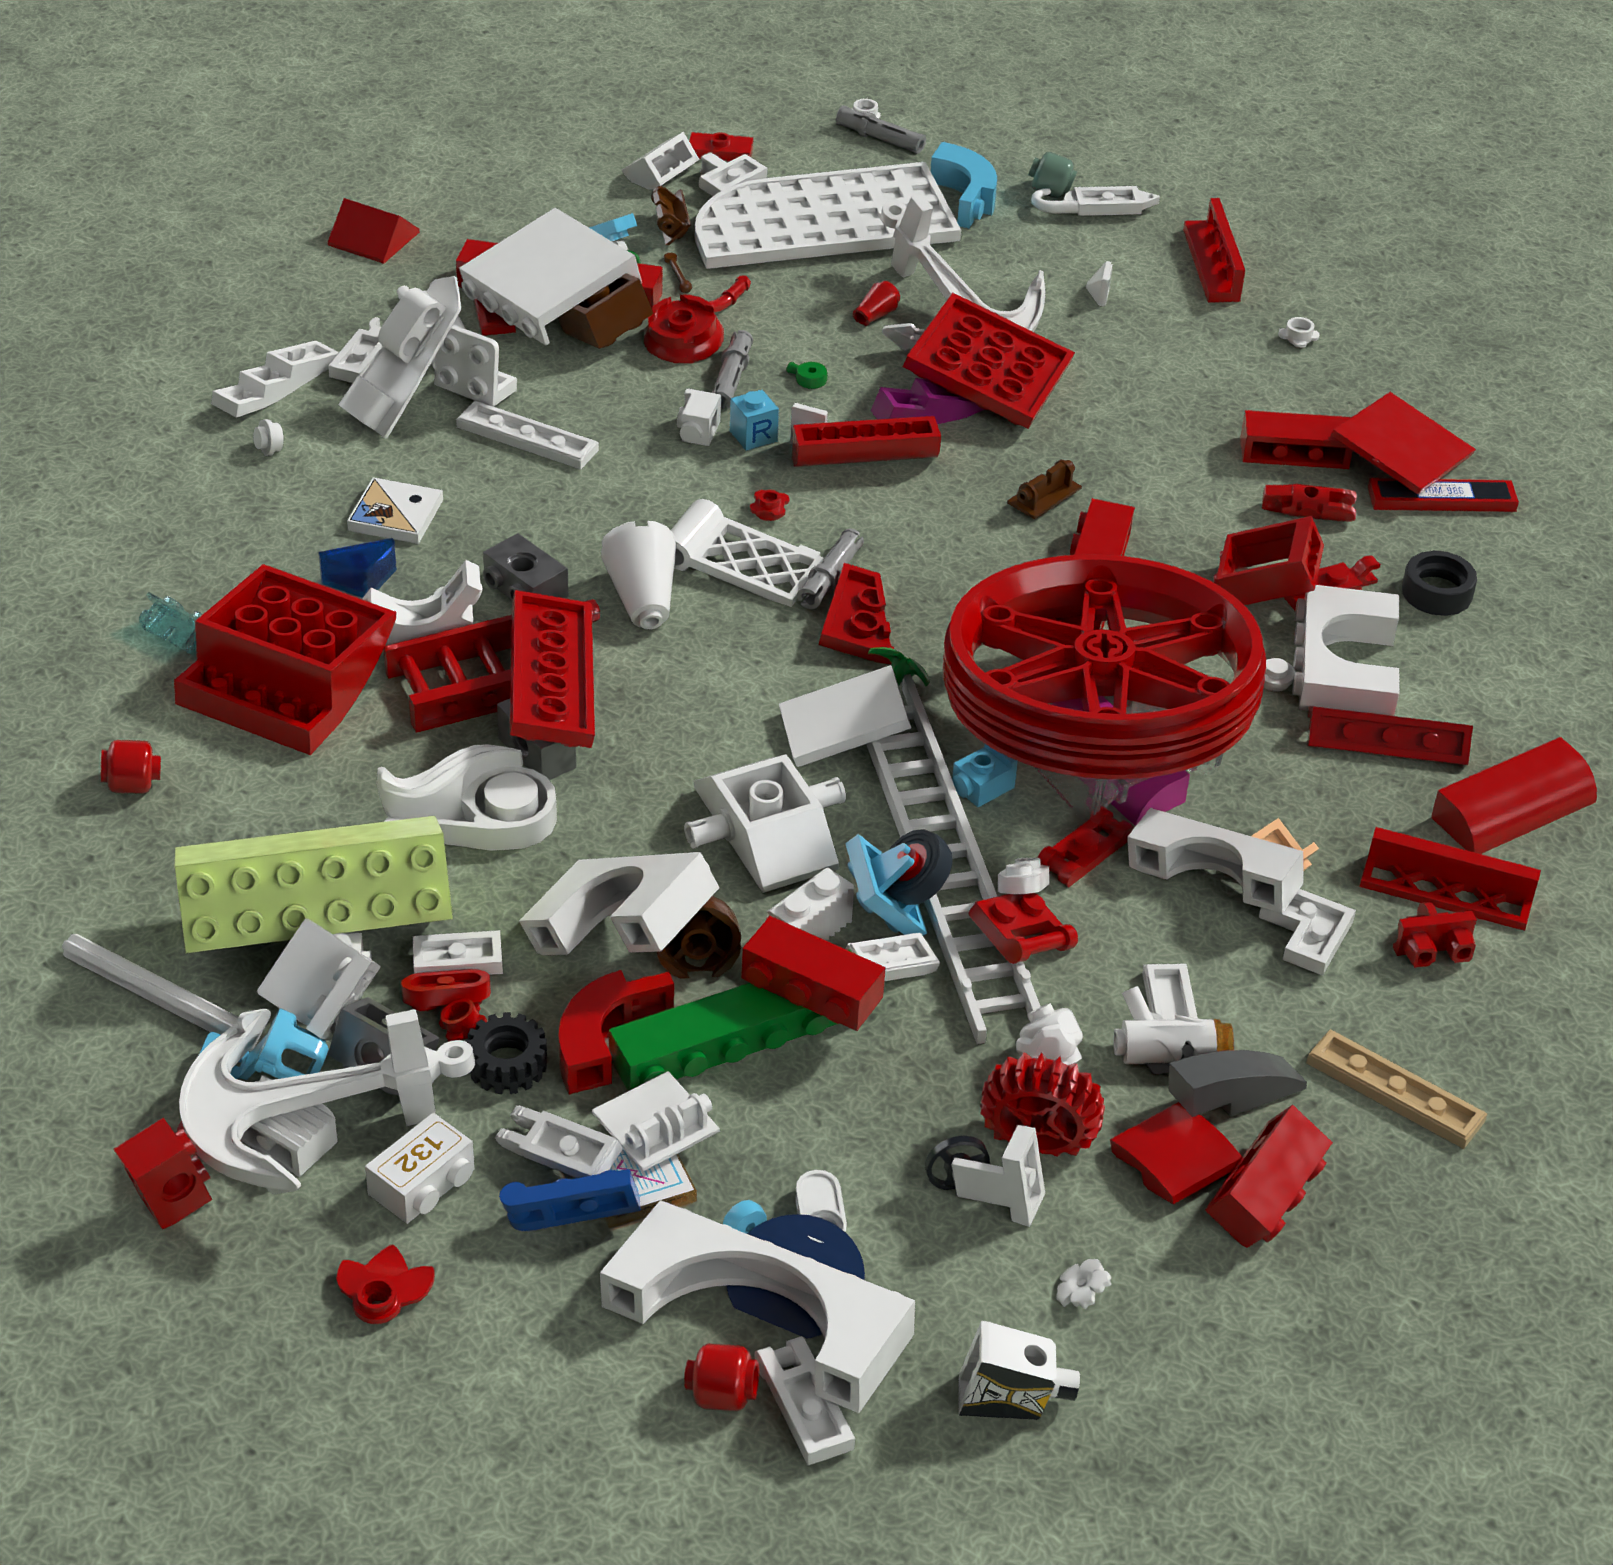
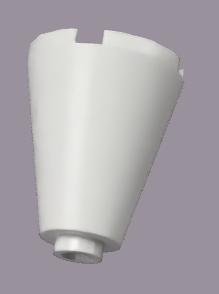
[601,521,676,629]

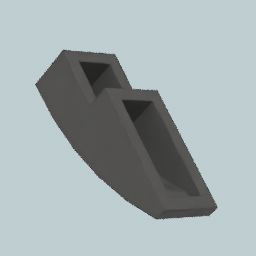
[1168,1050,1307,1117]

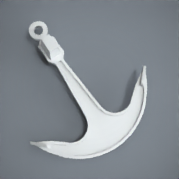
[880,193,1046,350]
[179,1009,475,1194]

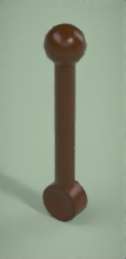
[664,253,692,293]

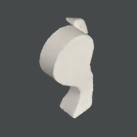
[377,745,557,851]

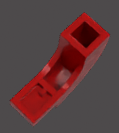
[559,970,674,1095]

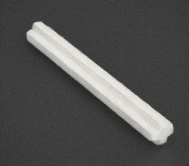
[62,934,238,1034]

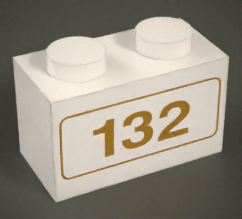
[365,1113,474,1224]

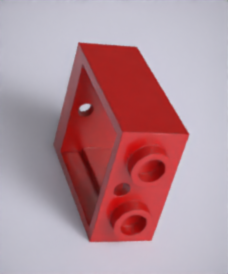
[1214,516,1324,605]

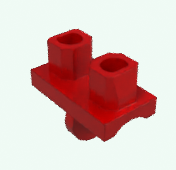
[1393,902,1477,968]

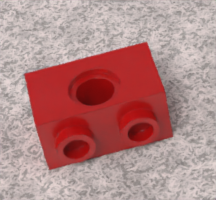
[113,1117,212,1230]

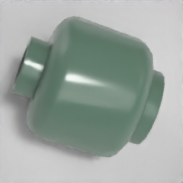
[1028,152,1077,198]

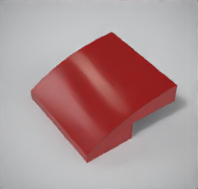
[1110,1102,1242,1204]

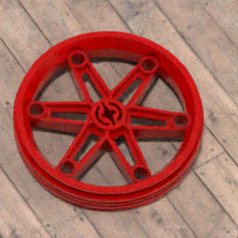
[943,554,1266,779]

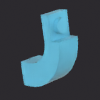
[931,142,997,228]

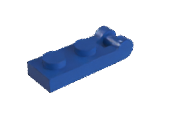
[499,1169,641,1231]

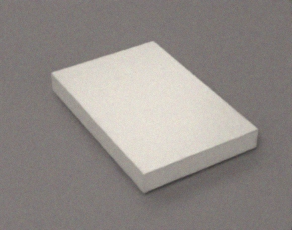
[779,665,911,767]

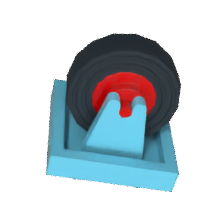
[845,829,952,936]

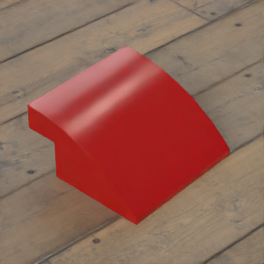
[174,564,397,755]

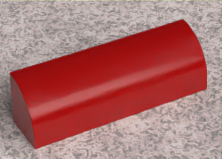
[792,416,941,467]

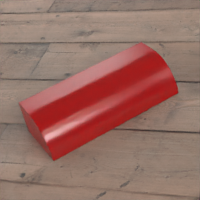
[1431,737,1597,854]

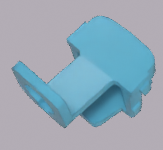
[198,1008,329,1080]

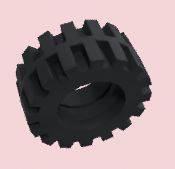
[466,1012,547,1094]

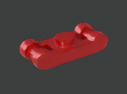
[1037,806,1135,888]

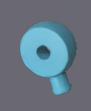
[723,1200,767,1234]

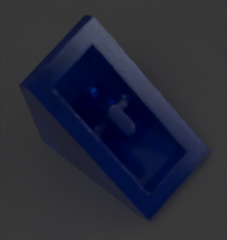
[318,538,397,598]

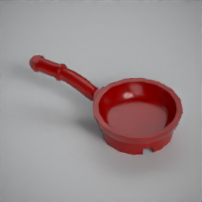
[643,275,751,363]

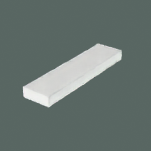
[456,401,599,469]

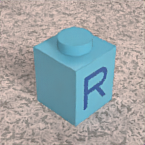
[730,390,779,450]

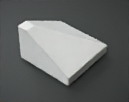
[1086,261,1113,306]

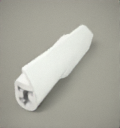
[338,276,461,439]

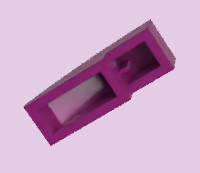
[871,378,985,424]

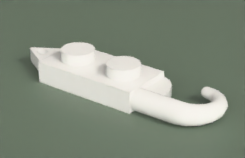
[1031,186,1160,216]

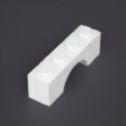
[1128,808,1303,914]

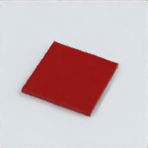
[1331,392,1476,495]

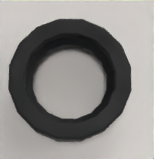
[1402,550,1477,616]

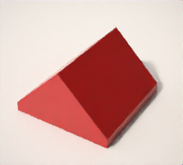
[328,198,420,264]

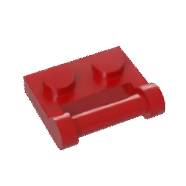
[968,893,1078,964]

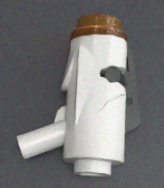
[1113,986,1234,1075]

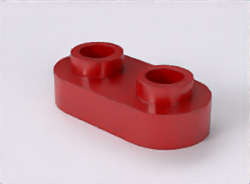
[401,969,491,1011]

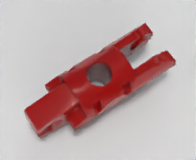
[1262,484,1357,522]

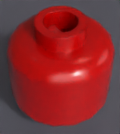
[101,740,161,794]
[684,1343,759,1412]

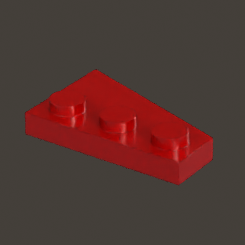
[818,563,894,665]

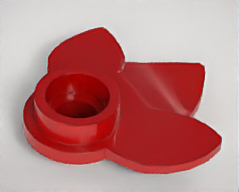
[337,1245,435,1324]

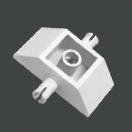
[684,754,846,893]

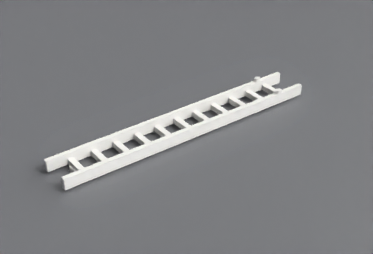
[866,674,1041,1044]

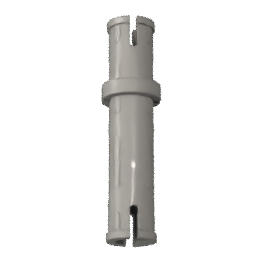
[836,105,926,154]
[712,330,753,409]
[797,528,864,609]

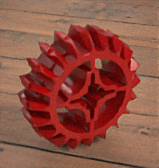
[980,1052,1105,1157]

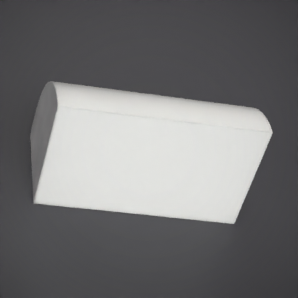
[622,132,700,190]

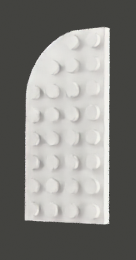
[695,162,961,269]

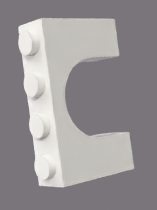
[1292,585,1399,716]
[519,852,719,955]

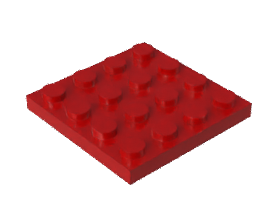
[903,293,1075,429]

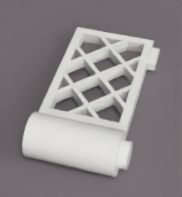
[671,499,824,607]

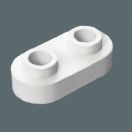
[998,858,1049,894]

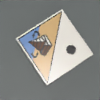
[347,477,443,544]

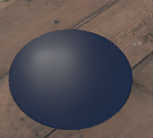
[726,1214,865,1339]

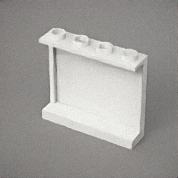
[459,208,642,346]

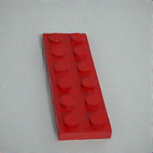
[510,590,595,748]

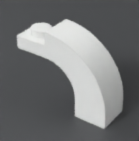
[362,560,482,650]

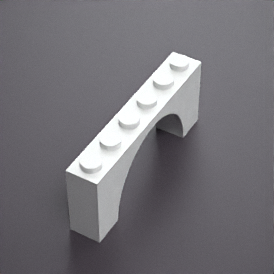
[600,1200,915,1413]

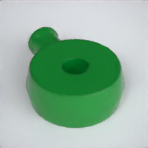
[786,362,828,389]

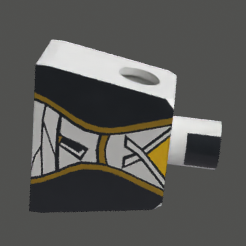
[959,1321,1080,1420]

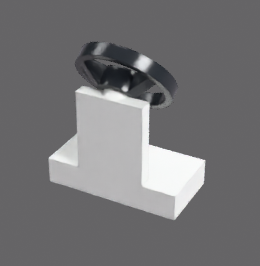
[925,1125,1045,1227]

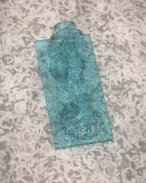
[139,592,203,655]

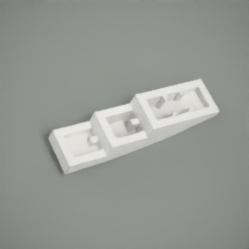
[211,340,339,418]

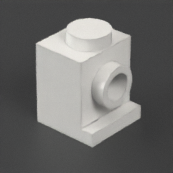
[677,389,721,446]

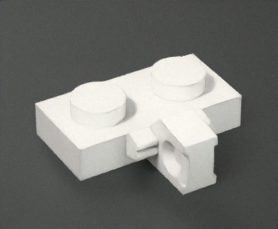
[699,152,767,196]

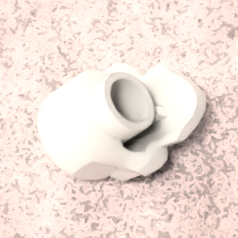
[1016,1003,1083,1065]

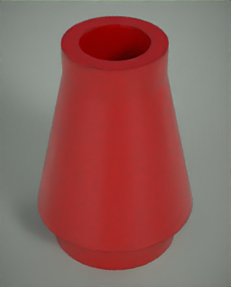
[853,281,900,326]

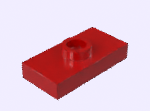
[689,132,754,161]

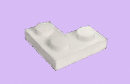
[1259,889,1356,976]

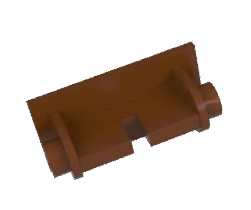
[651,186,691,245]
[1007,459,1082,520]

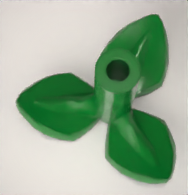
[868,647,930,687]

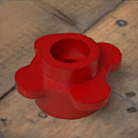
[750,490,790,521]
[439,998,487,1042]

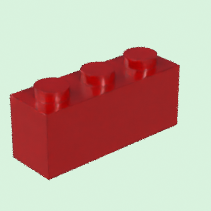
[1240,410,1353,469]
[741,916,886,1031]
[1205,1104,1333,1248]

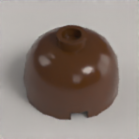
[657,896,741,979]

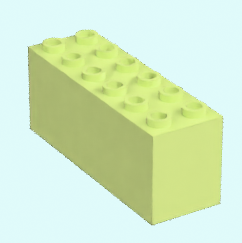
[175,816,453,953]

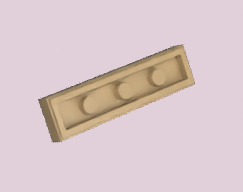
[1306,1029,1488,1149]

